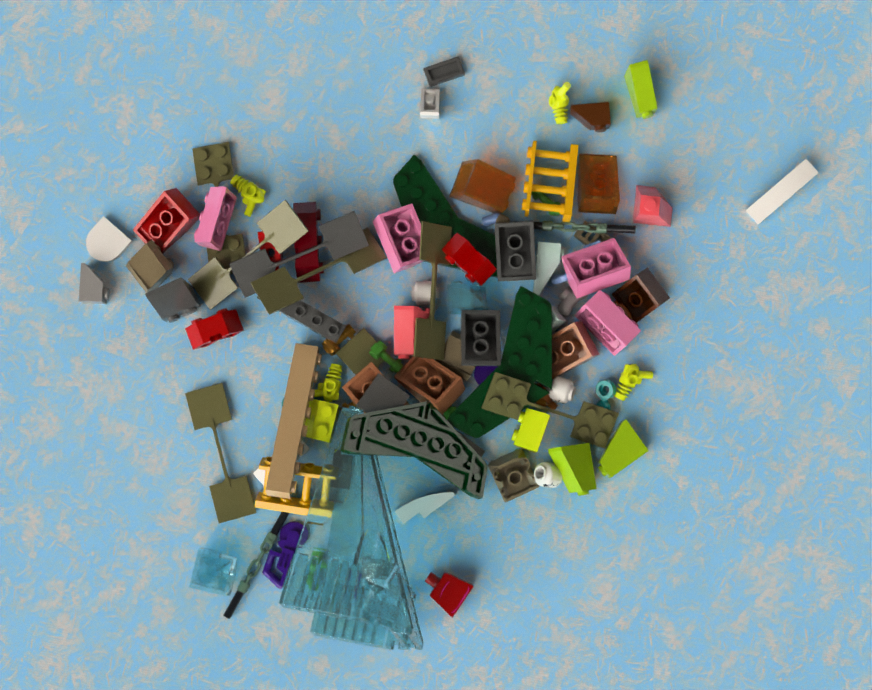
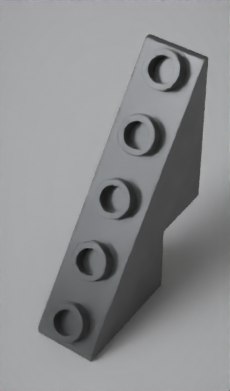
[257,296,346,343]

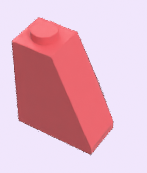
[633,185,672,227]
[394,306,430,359]

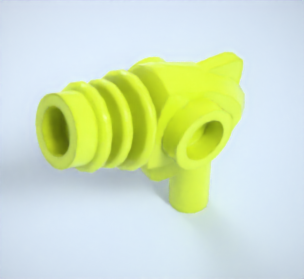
[549,82,571,124]
[230,174,266,217]
[314,363,342,402]
[614,364,653,401]

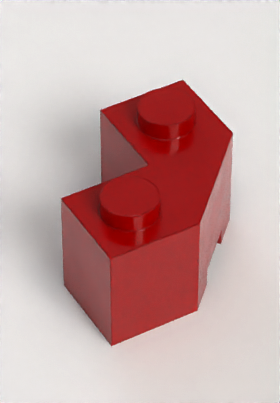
[441,233,497,286]
[185,308,244,350]

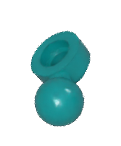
[595,380,616,410]

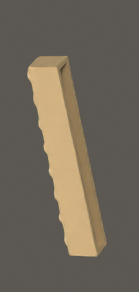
[265,343,322,499]

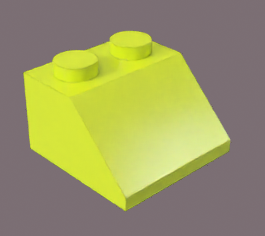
[305,399,340,443]
[511,408,550,453]

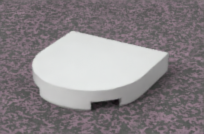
[86,216,133,262]

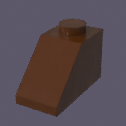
[569,102,611,132]

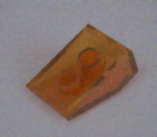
[577,154,620,214]

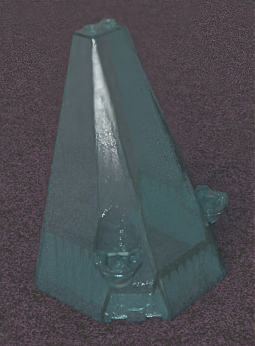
[279,406,424,650]

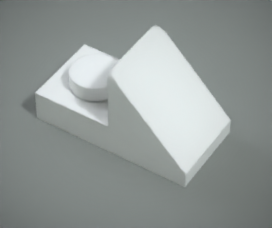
[420,89,440,119]

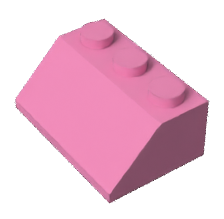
[194,186,237,251]
[372,204,423,273]
[561,238,631,298]
[574,290,641,356]

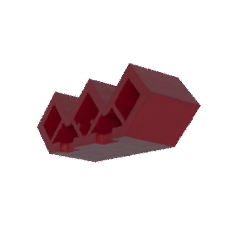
[293,202,324,283]

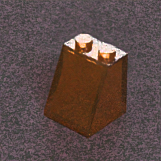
[449,159,516,213]

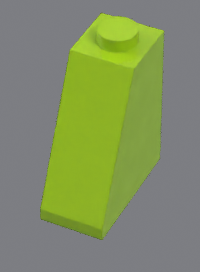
[624,60,658,119]
[597,419,649,478]
[548,443,597,496]

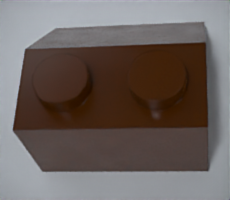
[612,267,670,323]

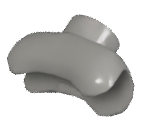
[557,286,588,317]

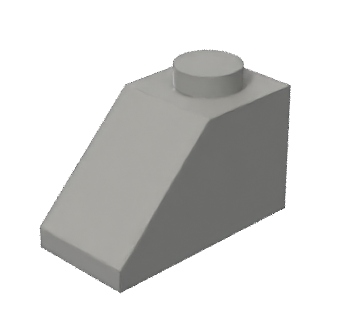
[79,263,110,304]

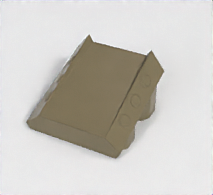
[126,240,174,293]
[435,331,476,381]
[488,449,539,502]

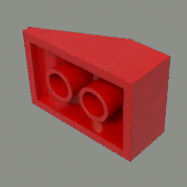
[133,188,200,254]

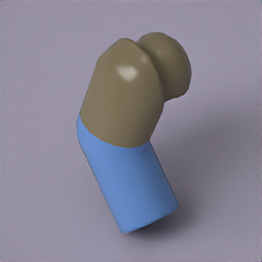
[482,212,511,227]

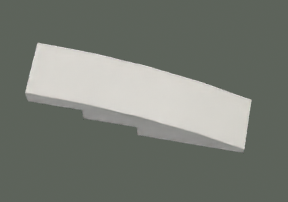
[746,159,819,224]

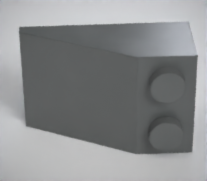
[495,220,536,282]
[145,277,201,323]
[460,310,501,366]

